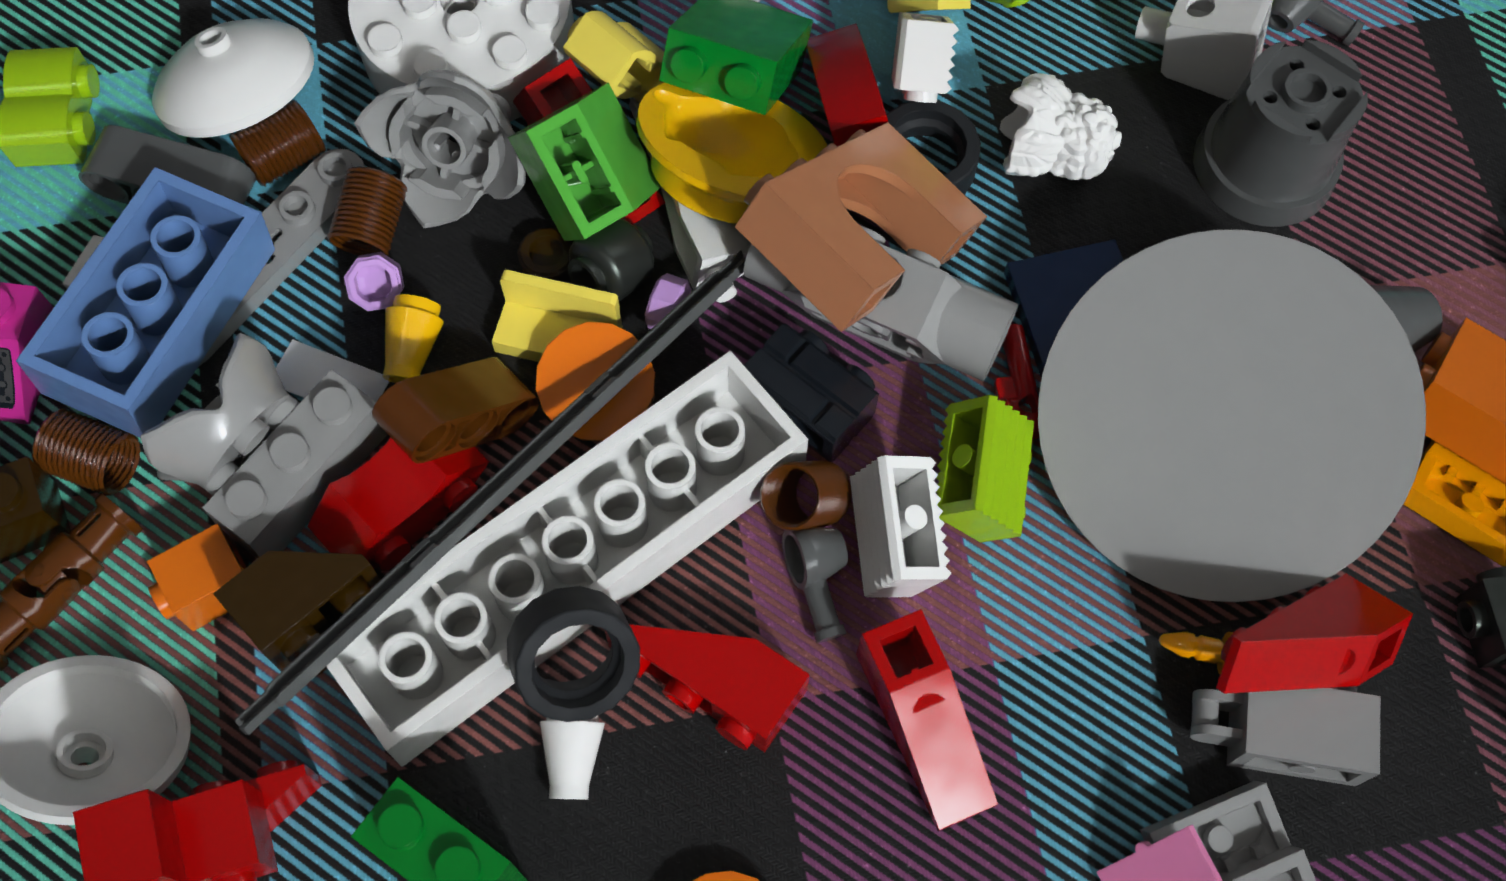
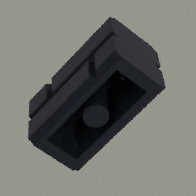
[744,323,879,462]

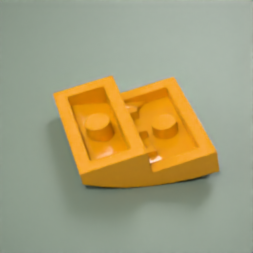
[1403,440,1506,567]

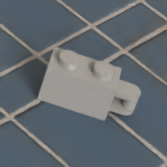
[1190,686,1381,786]

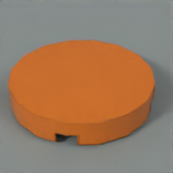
[536,322,655,441]

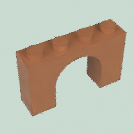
[735,122,987,332]

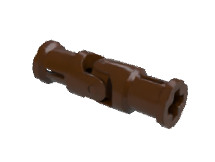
[0,493,143,671]

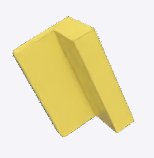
[492,270,622,362]

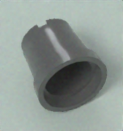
[1193,40,1368,227]

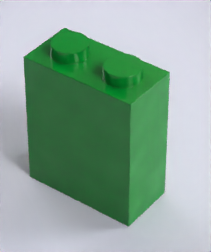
[659,0,813,115]
[351,777,528,881]

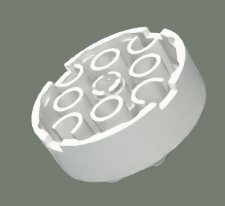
[348,0,574,121]

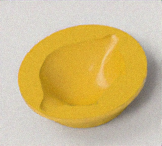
[636,83,827,224]

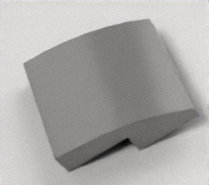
[1140,781,1316,881]

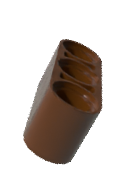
[372,357,539,464]

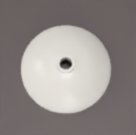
[152,18,314,138]
[0,655,191,825]

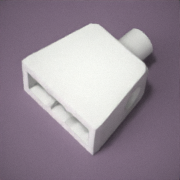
[1135,0,1273,100]

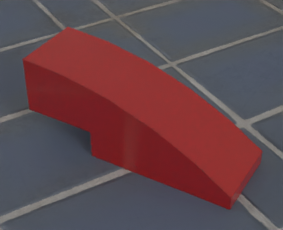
[807,23,888,147]

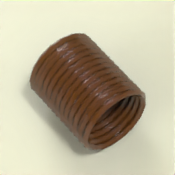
[230,100,326,187]
[327,166,408,256]
[32,409,141,496]
[760,460,851,530]

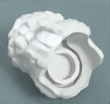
[1000,73,1122,180]

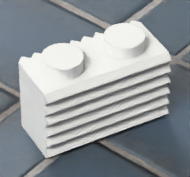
[892,12,959,103]
[850,455,951,597]

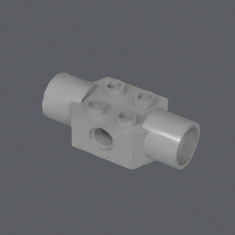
[744,226,1019,382]

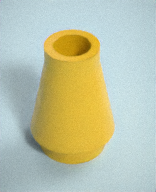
[382,294,444,383]

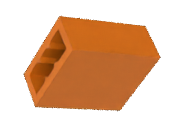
[1419,317,1506,484]

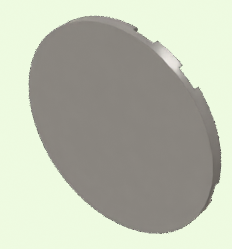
[1038,230,1426,602]

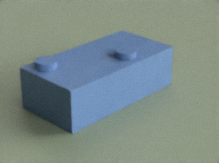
[16,167,275,438]

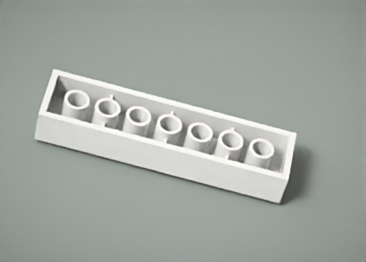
[326,350,808,767]

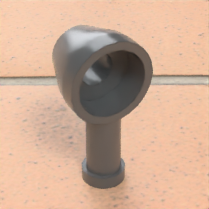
[1268,0,1365,46]
[782,527,848,643]

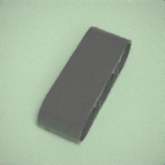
[78,125,256,205]

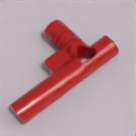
[994,324,1039,439]

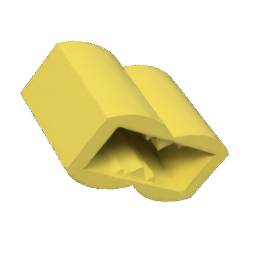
[563,11,665,103]

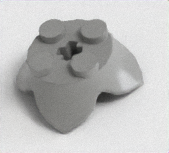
[354,70,526,228]
[140,333,299,496]

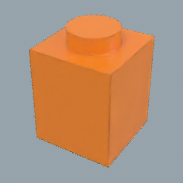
[147,523,248,631]

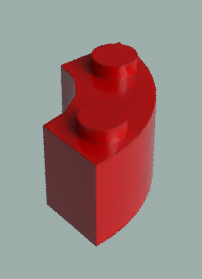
[307,437,489,571]

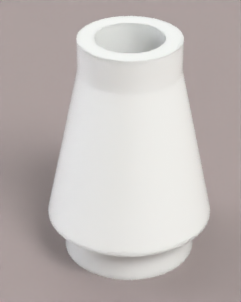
[540,715,605,800]

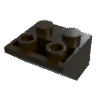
[213,551,381,677]

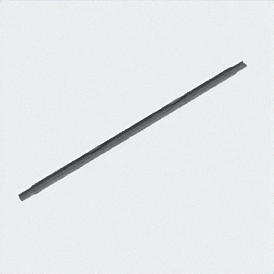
[234,250,746,735]

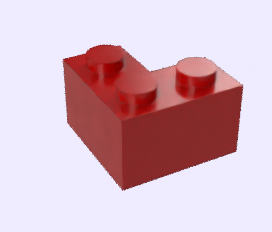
[73,779,278,881]

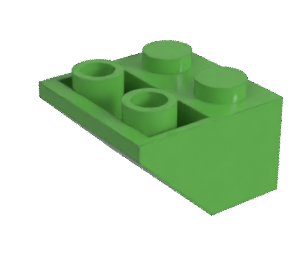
[507,82,661,241]

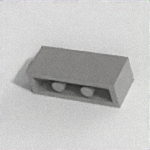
[202,369,388,559]

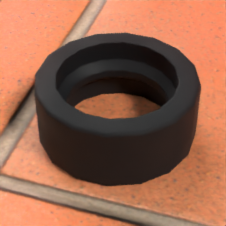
[887,101,981,195]
[507,586,640,722]

